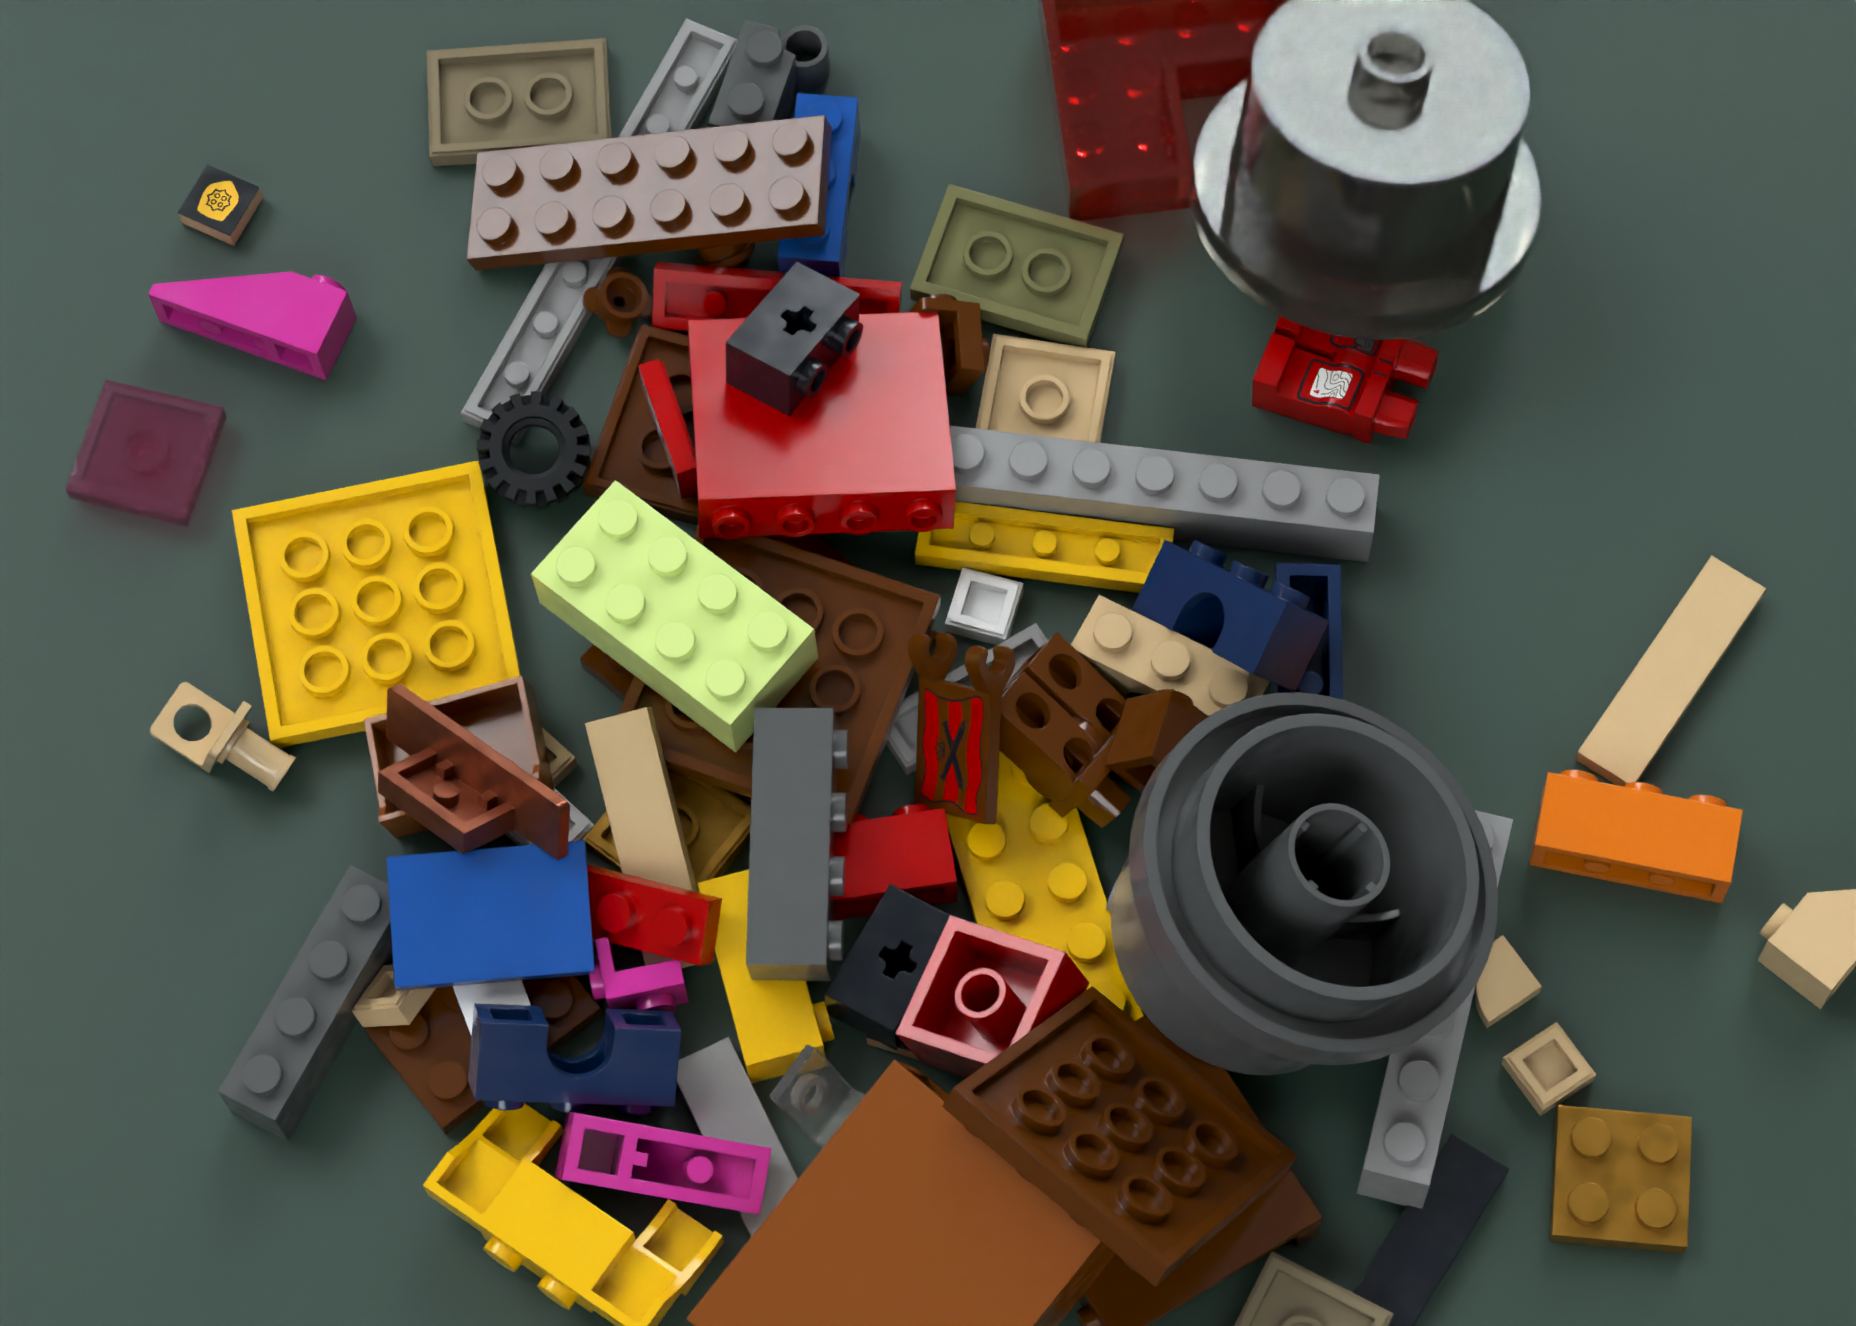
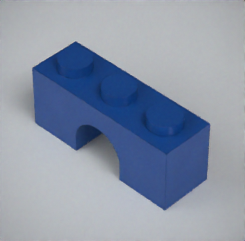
[777,93,861,277]

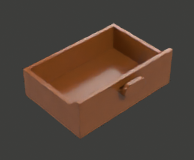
[364,676,554,839]

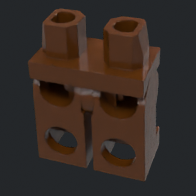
[999,632,1135,828]

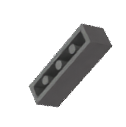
[746,708,849,981]
[218,865,393,1141]

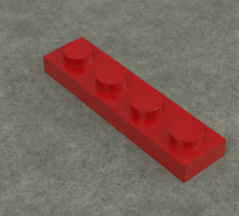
[652,262,903,331]

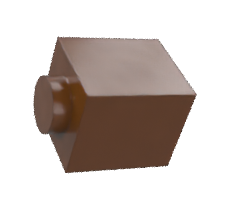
[1106,689,1208,793]

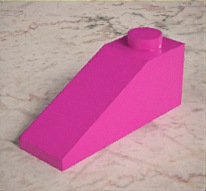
[148,271,357,380]
[554,1112,772,1215]

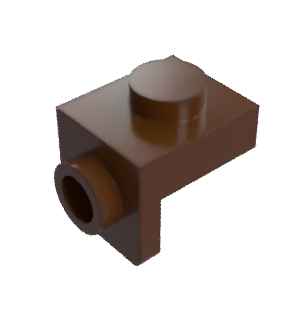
[908,294,990,397]

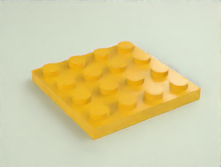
[232,460,521,748]

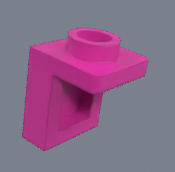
[589,937,689,1013]

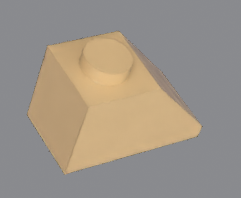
[1757,889,1856,1010]

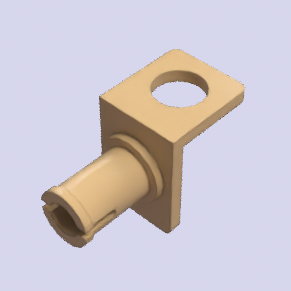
[150,682,296,792]

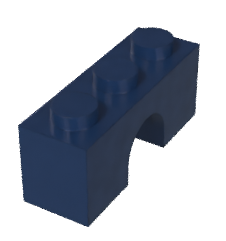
[1132,539,1329,691]
[468,1003,681,1114]

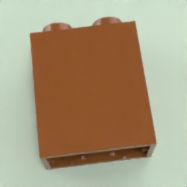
[686,1060,1116,1326]

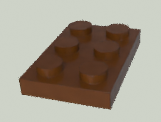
[364,976,603,1135]

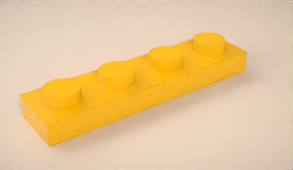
[915,501,1174,593]

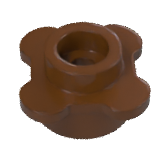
[582,267,653,338]

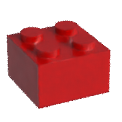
[895,915,1089,1078]

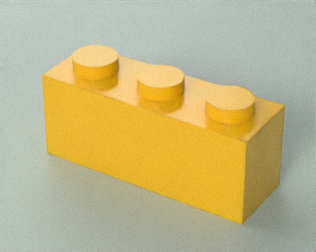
[697,869,834,1084]

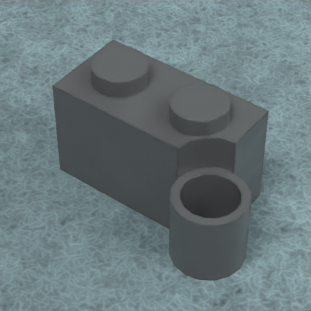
[708,20,830,127]

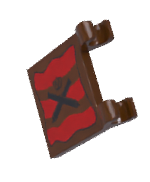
[908,632,1015,825]

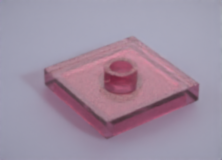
[65,380,227,527]

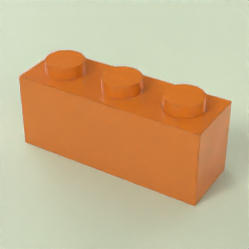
[1529,770,1743,903]

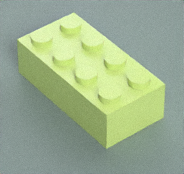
[531,480,819,752]

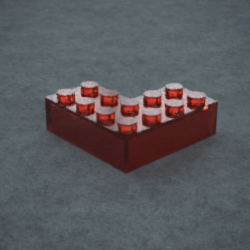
[1038,0,1297,221]

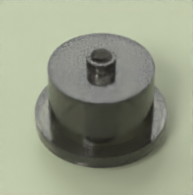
[1190,0,1541,340]

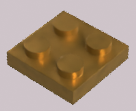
[1549,1105,1692,1253]

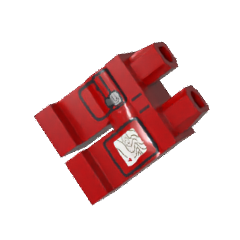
[1252,279,1439,444]

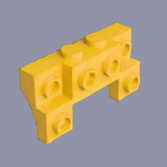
[423,1103,724,1326]

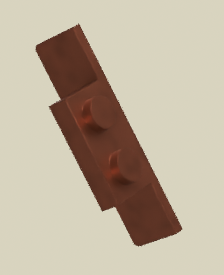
[378,684,570,861]

